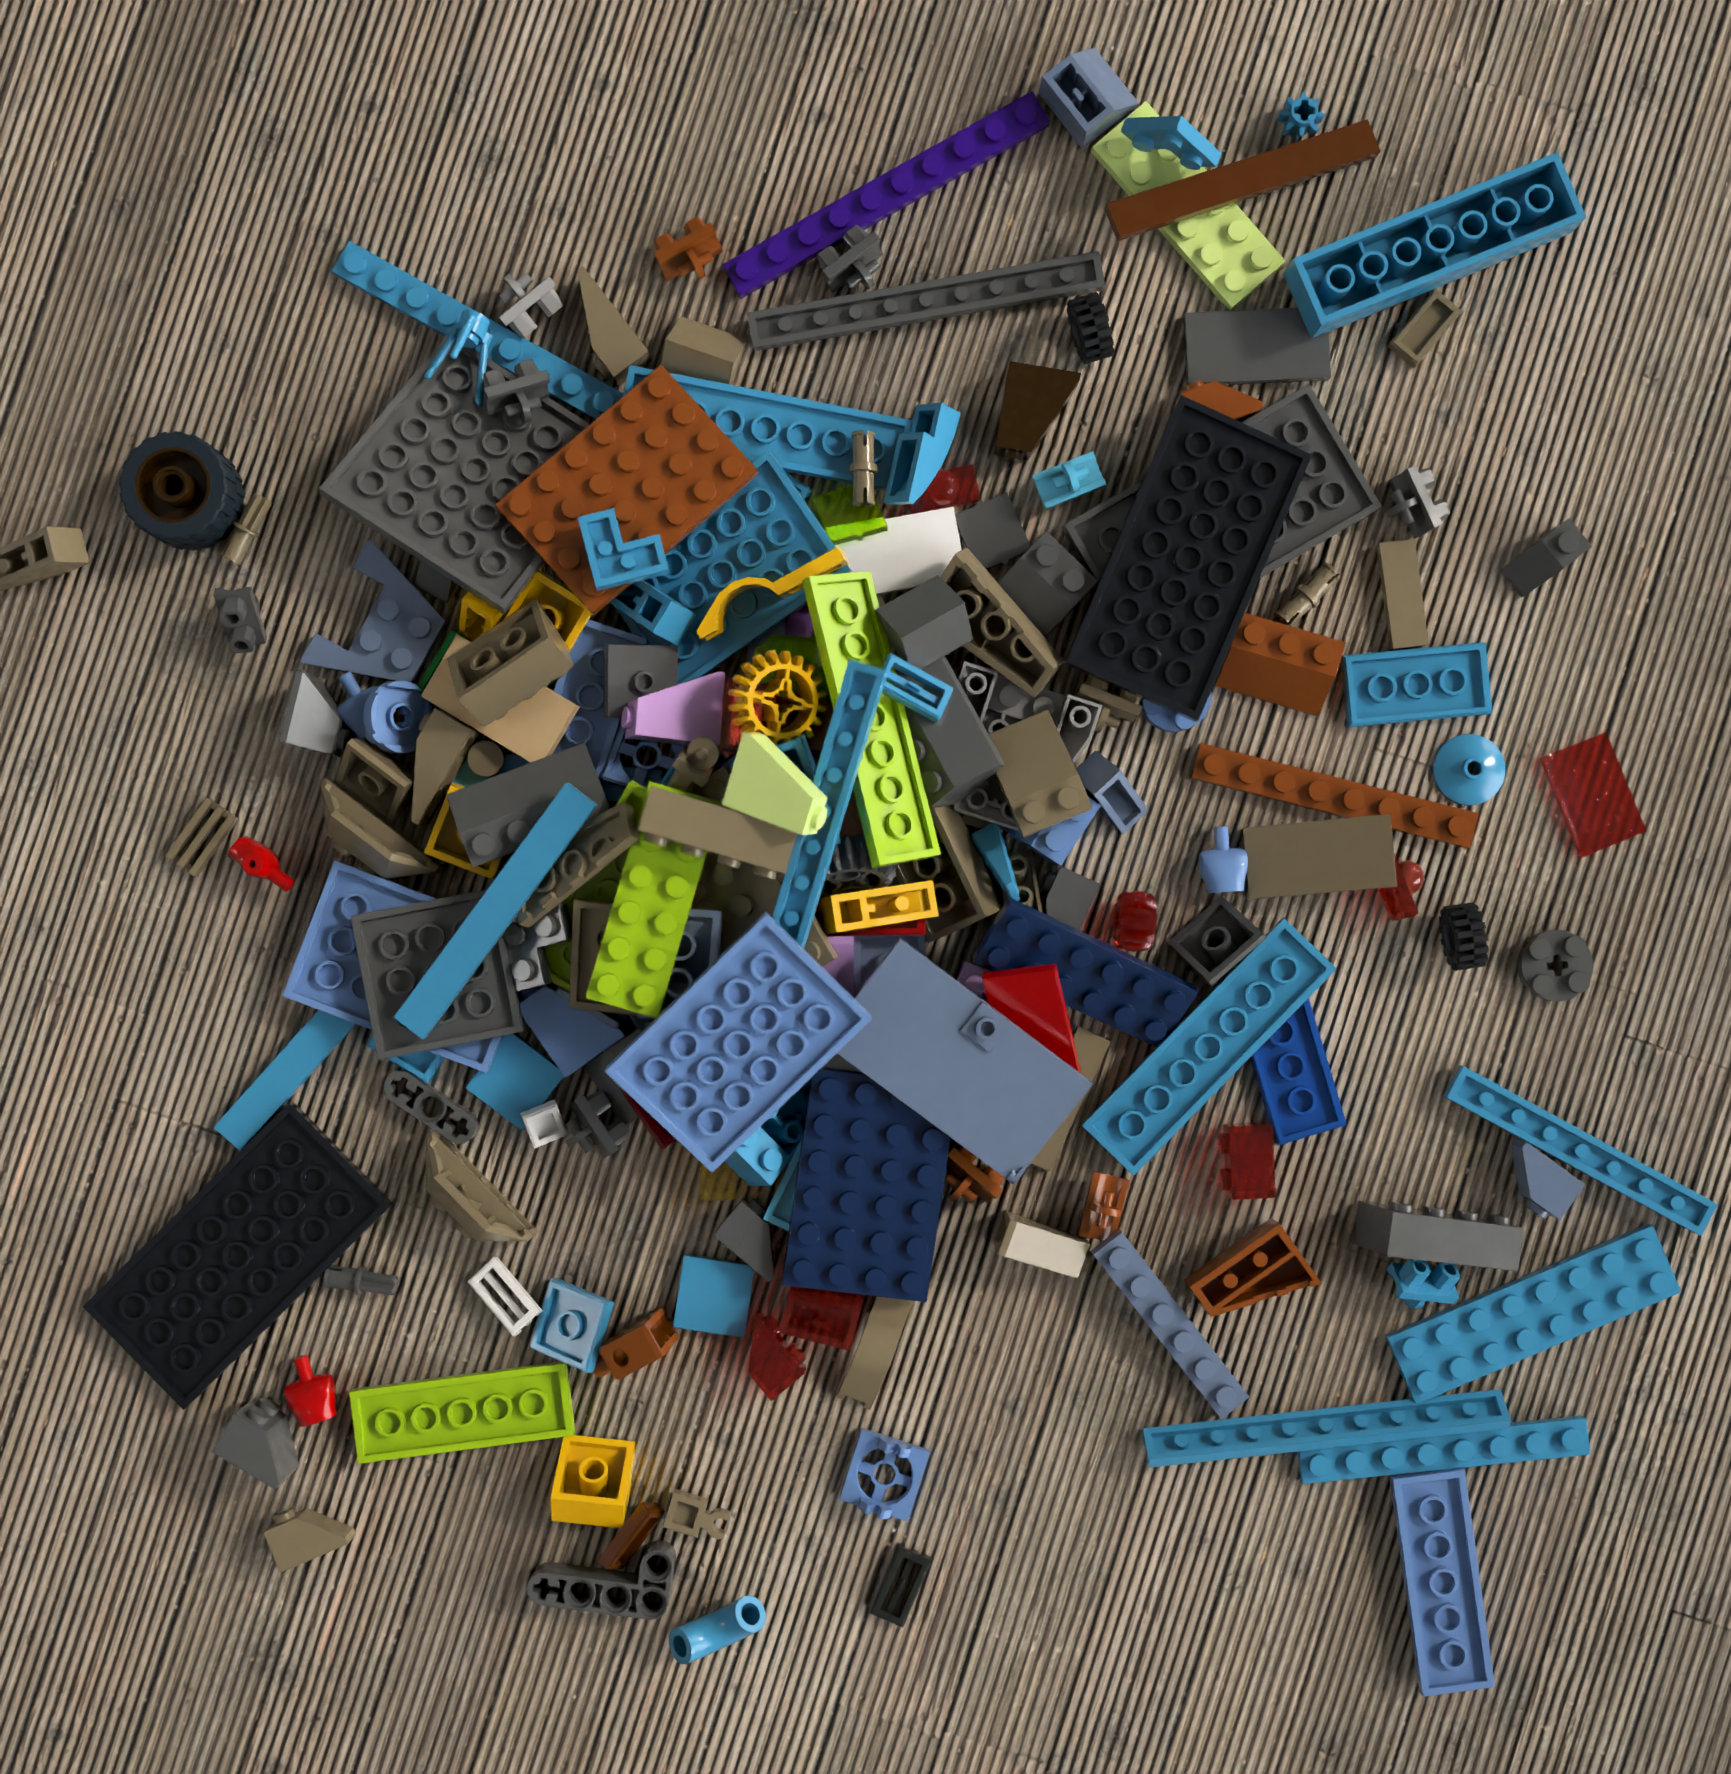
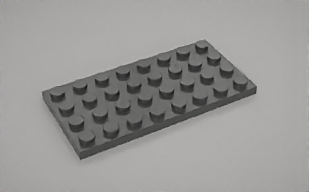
[1062,384,1382,586]

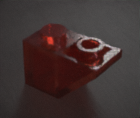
[748,1310,807,1401]

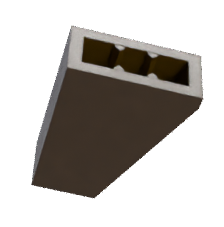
[994,361,1081,463]

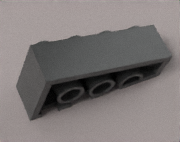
[1353,1201,1524,1271]

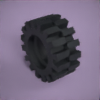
[1067,292,1114,364]
[1439,902,1489,971]

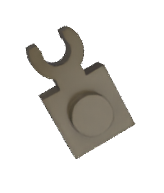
[663,1489,731,1539]

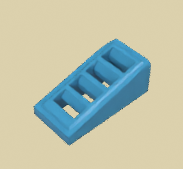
[972,823,1020,901]

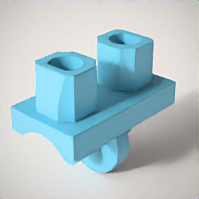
[1032,451,1106,511]

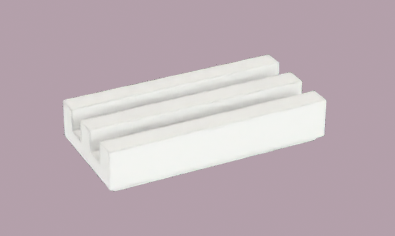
[467,1257,543,1336]

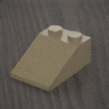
[989,710,1093,839]

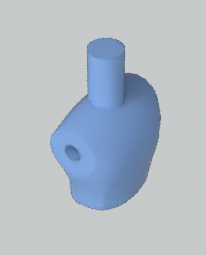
[337,672,377,738]
[1199,826,1248,893]

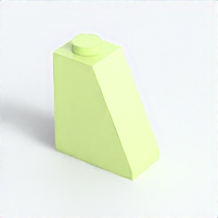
[722,732,827,835]

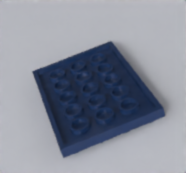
[781,1068,951,1302]

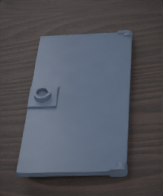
[837,938,1093,1184]

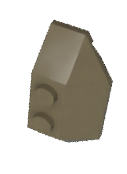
[320,778,446,879]
[425,1131,538,1241]

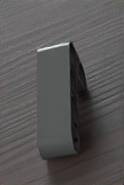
[527,1540,676,1620]

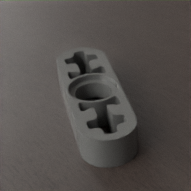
[384,1070,479,1144]

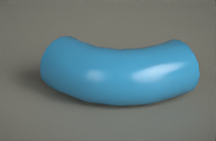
[669,1595,766,1665]

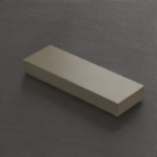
[1376,538,1429,651]

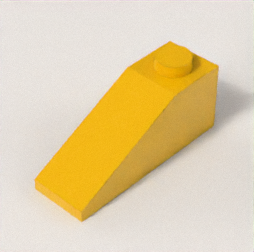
[817,880,939,935]

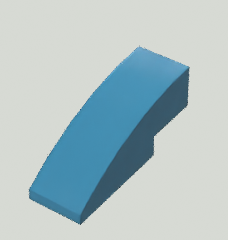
[883,402,961,505]

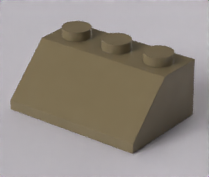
[447,598,574,727]

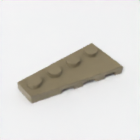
[517,802,639,928]

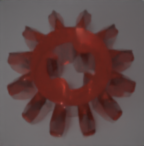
[1112,891,1158,952]

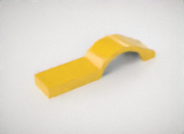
[696,547,849,641]

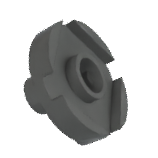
[1517,930,1593,1001]

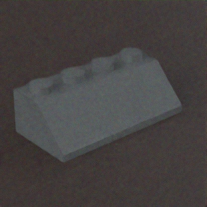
[895,656,1005,807]
[447,742,611,867]

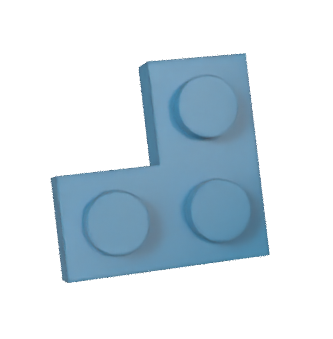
[1121,116,1222,170]
[578,508,670,592]

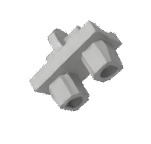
[498,273,563,338]

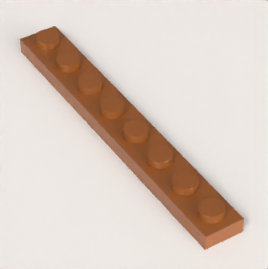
[1190,743,1479,849]

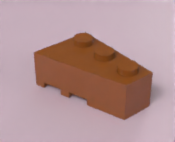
[1184,1218,1322,1317]

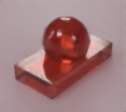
[908,464,981,514]
[1378,853,1425,921]

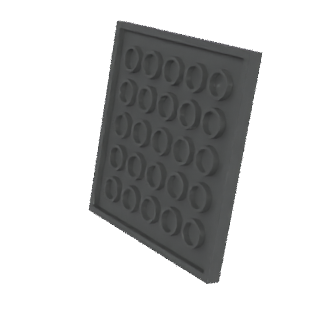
[319,332,590,615]

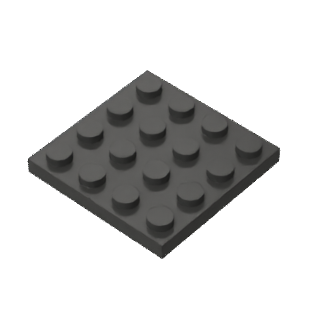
[351,890,525,1060]

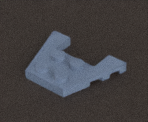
[300,539,448,684]

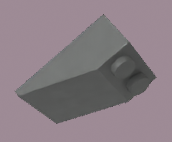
[998,531,1098,638]

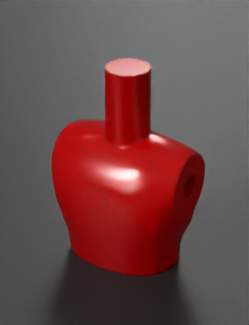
[228,836,294,892]
[284,1354,337,1427]

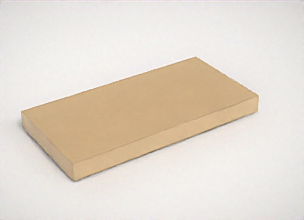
[421,634,580,763]

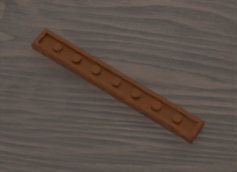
[1104,119,1381,242]

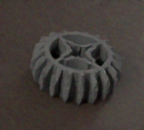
[820,833,897,898]

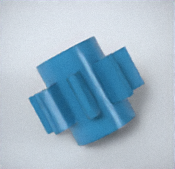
[1277,92,1325,142]

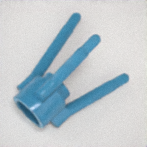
[424,309,493,405]

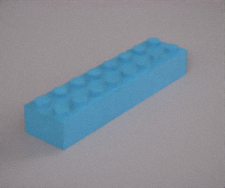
[1283,152,1586,339]

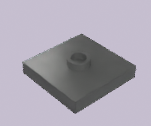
[604,644,678,718]

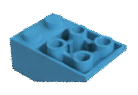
[725,1080,810,1186]

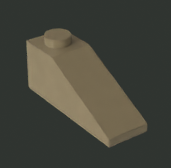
[577,266,652,386]
[0,526,89,591]
[411,708,481,825]

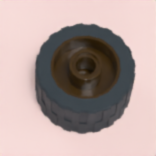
[119,431,245,551]

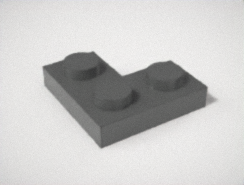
[504,903,572,992]

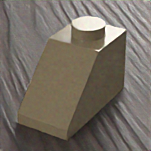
[264,1508,356,1573]

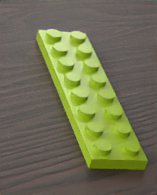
[802,571,941,868]

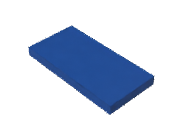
[1250,998,1347,1145]

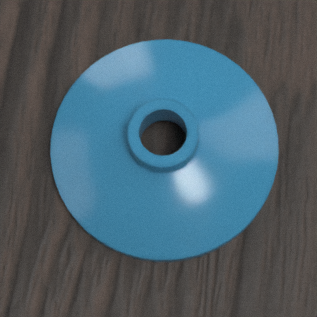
[1433,734,1505,805]

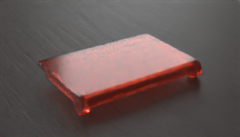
[1539,732,1646,858]

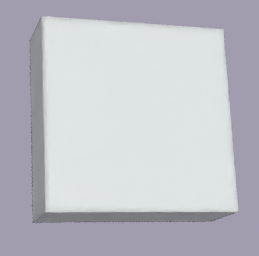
[520,1100,568,1149]

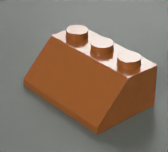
[1214,613,1346,716]

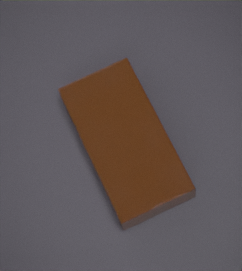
[597,1502,665,1569]

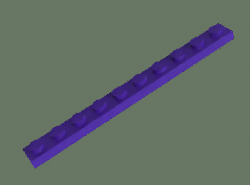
[722,91,1050,299]

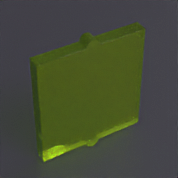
[811,486,888,545]

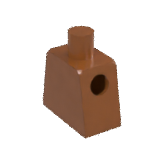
[594,1306,680,1380]

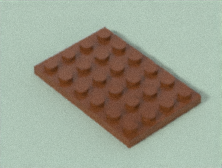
[495,365,758,616]

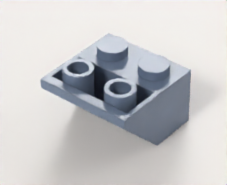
[1038,48,1139,149]

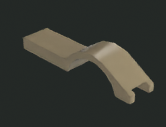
[837,1296,913,1410]

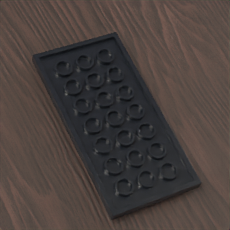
[1064,395,1312,722]
[83,1102,393,1410]

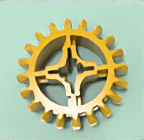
[727,650,827,745]

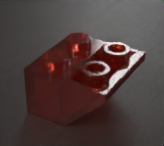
[779,1286,864,1351]

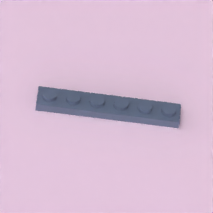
[1091,1229,1250,1419]

